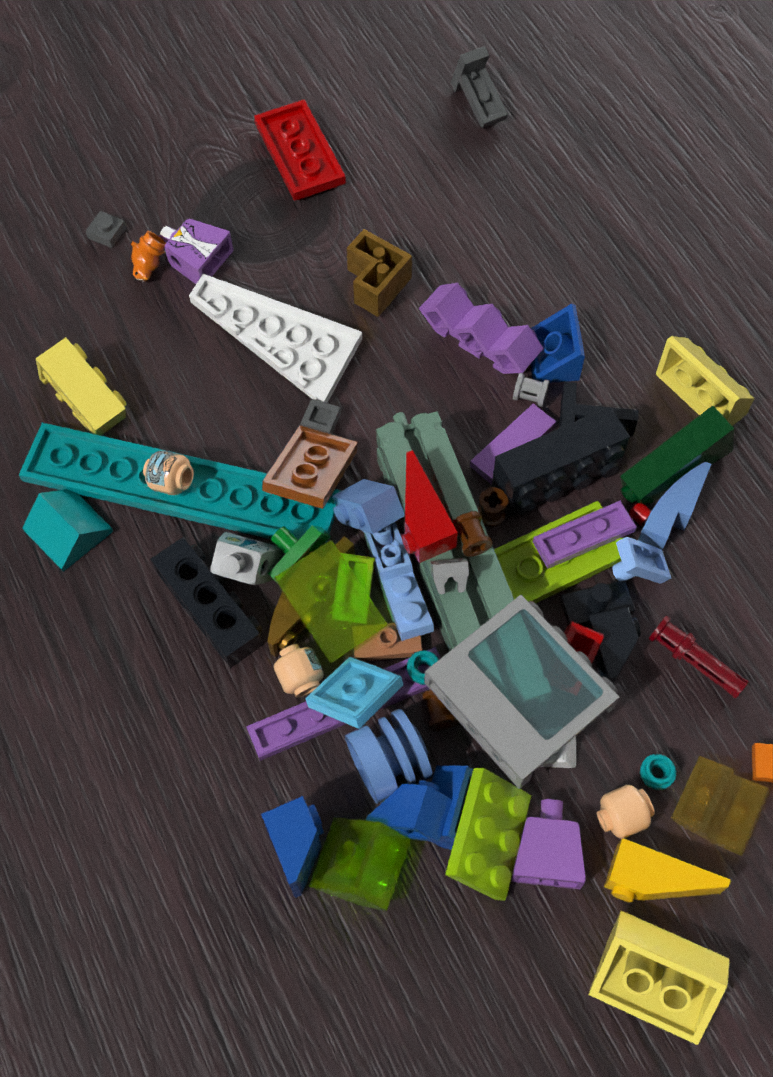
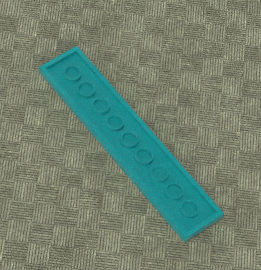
[19,422,341,552]

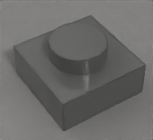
[85,211,127,248]
[300,399,341,435]

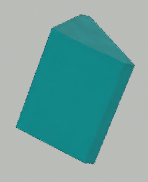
[22,489,113,572]

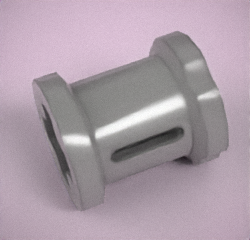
[513,373,550,407]

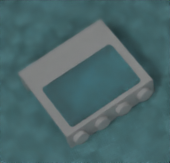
[425,595,619,789]

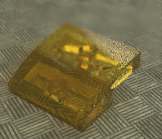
[671,756,769,856]

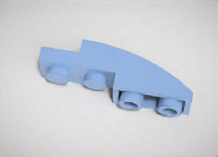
[363,522,434,641]

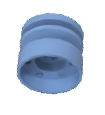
[345,709,432,804]

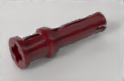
[648,615,749,699]

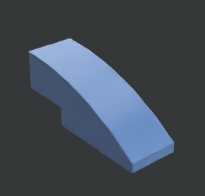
[638,462,711,550]

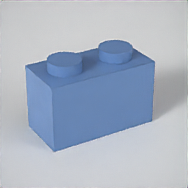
[332,479,405,534]

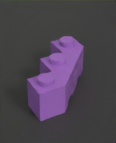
[419,283,543,374]

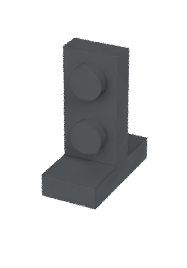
[451,46,508,129]

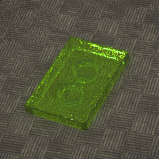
[274,540,388,663]

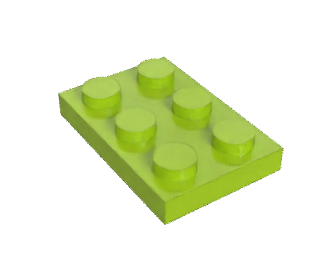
[445,768,532,901]

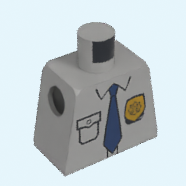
[210,532,283,585]

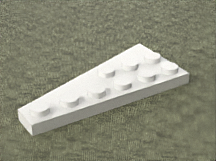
[189,274,363,403]

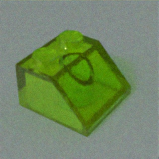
[309,817,411,911]

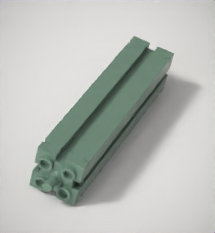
[376,411,552,720]

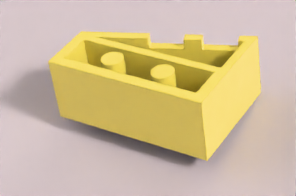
[35,337,127,436]

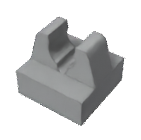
[430,558,469,594]

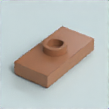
[352,623,422,662]

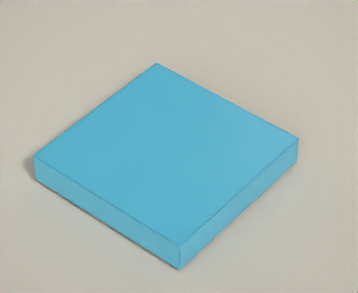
[305,657,404,729]

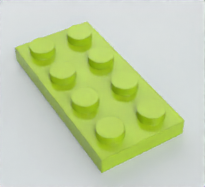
[494,501,623,603]

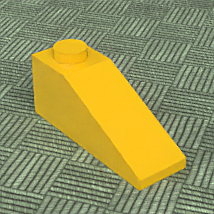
[604,838,730,902]

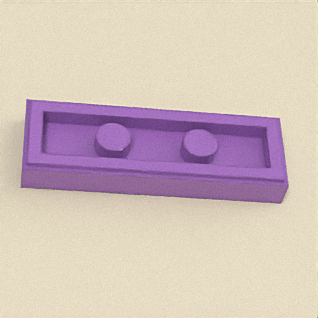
[470,403,556,485]
[533,500,636,569]

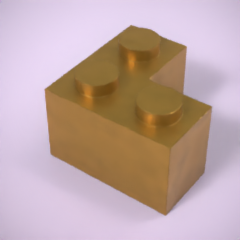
[347,229,412,317]

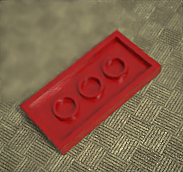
[254,100,346,201]

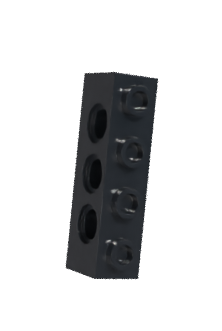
[150,537,263,669]

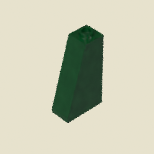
[620,405,734,506]

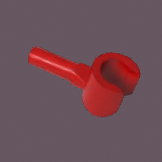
[629,503,651,526]

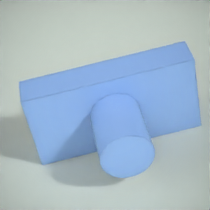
[612,537,671,584]

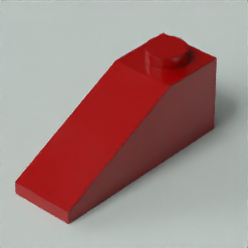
[401,450,458,563]

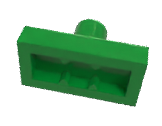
[268,525,331,584]

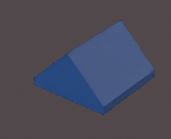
[530,303,585,383]

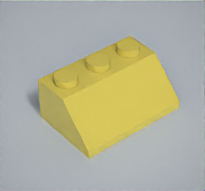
[656,336,754,426]
[589,911,730,1045]

